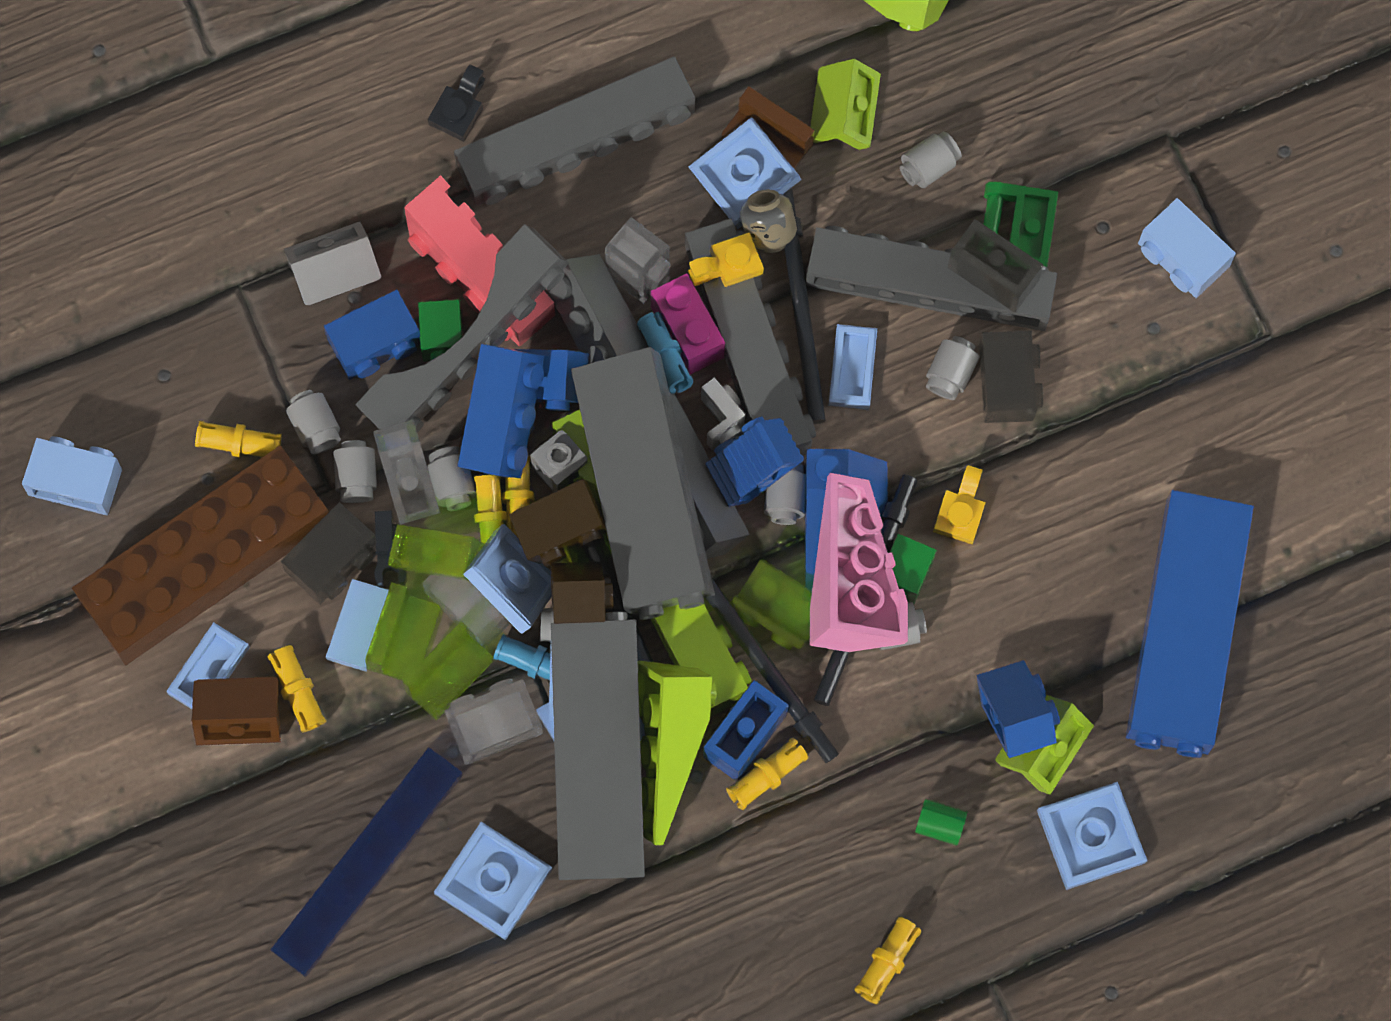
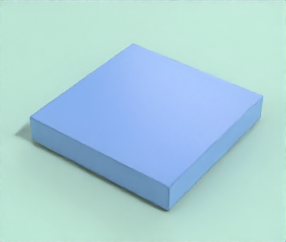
[688,117,802,229]
[463,524,552,634]
[1037,782,1147,890]
[434,822,553,940]

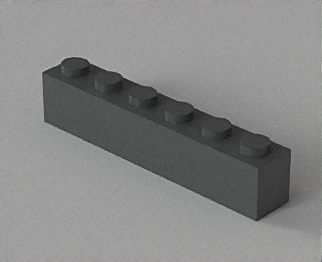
[454,56,695,206]
[685,219,816,455]
[806,226,1057,331]

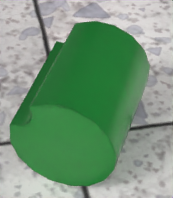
[915,798,968,846]

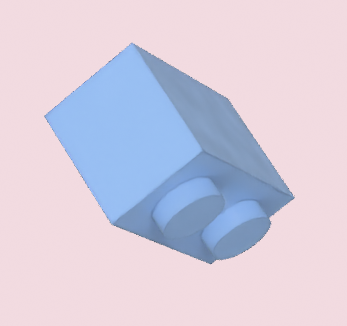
[1138,198,1236,298]
[22,436,122,516]

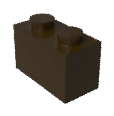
[509,479,607,566]
[551,562,613,624]

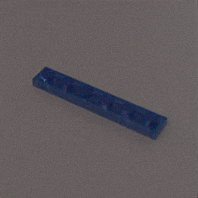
[270,747,463,978]

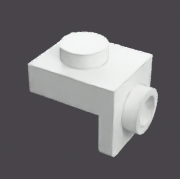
[701,377,745,450]

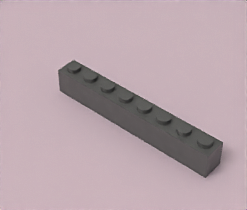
[547,254,750,559]

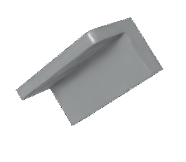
[284,222,381,305]

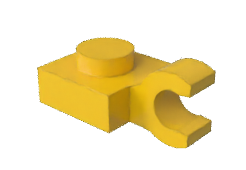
[688,233,764,287]
[933,465,986,545]

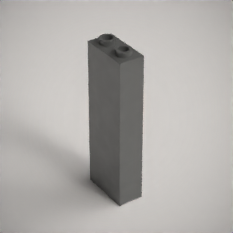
[571,347,715,620]
[551,612,645,880]

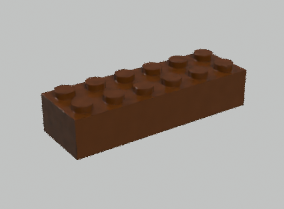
[72,445,332,666]

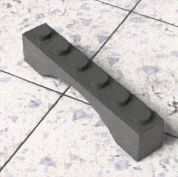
[355,224,569,442]

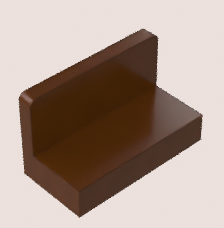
[722,86,815,169]
[191,677,281,745]

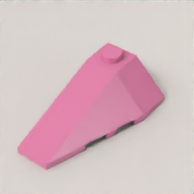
[810,473,908,652]

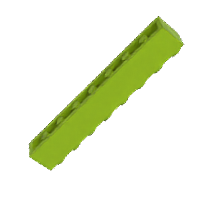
[552,409,752,717]

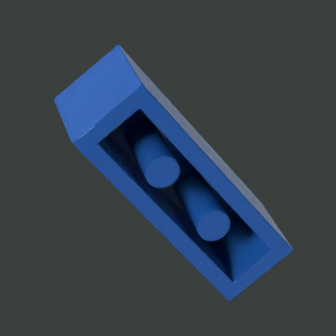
[457,344,545,478]

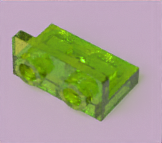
[730,559,812,650]

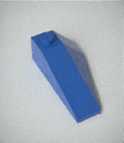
[805,449,888,623]

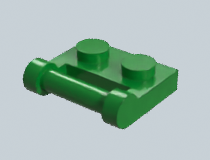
[974,182,1058,267]

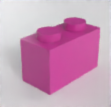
[651,273,725,375]

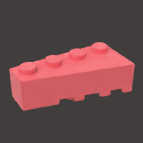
[404,175,555,347]

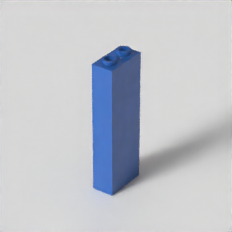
[1125,490,1254,758]

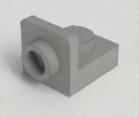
[530,430,587,493]

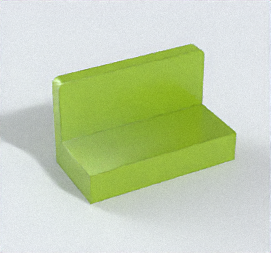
[810,59,881,150]
[995,695,1094,795]

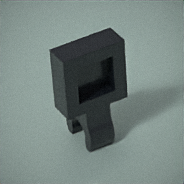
[428,64,486,142]
[374,510,407,587]

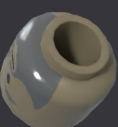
[740,189,797,253]

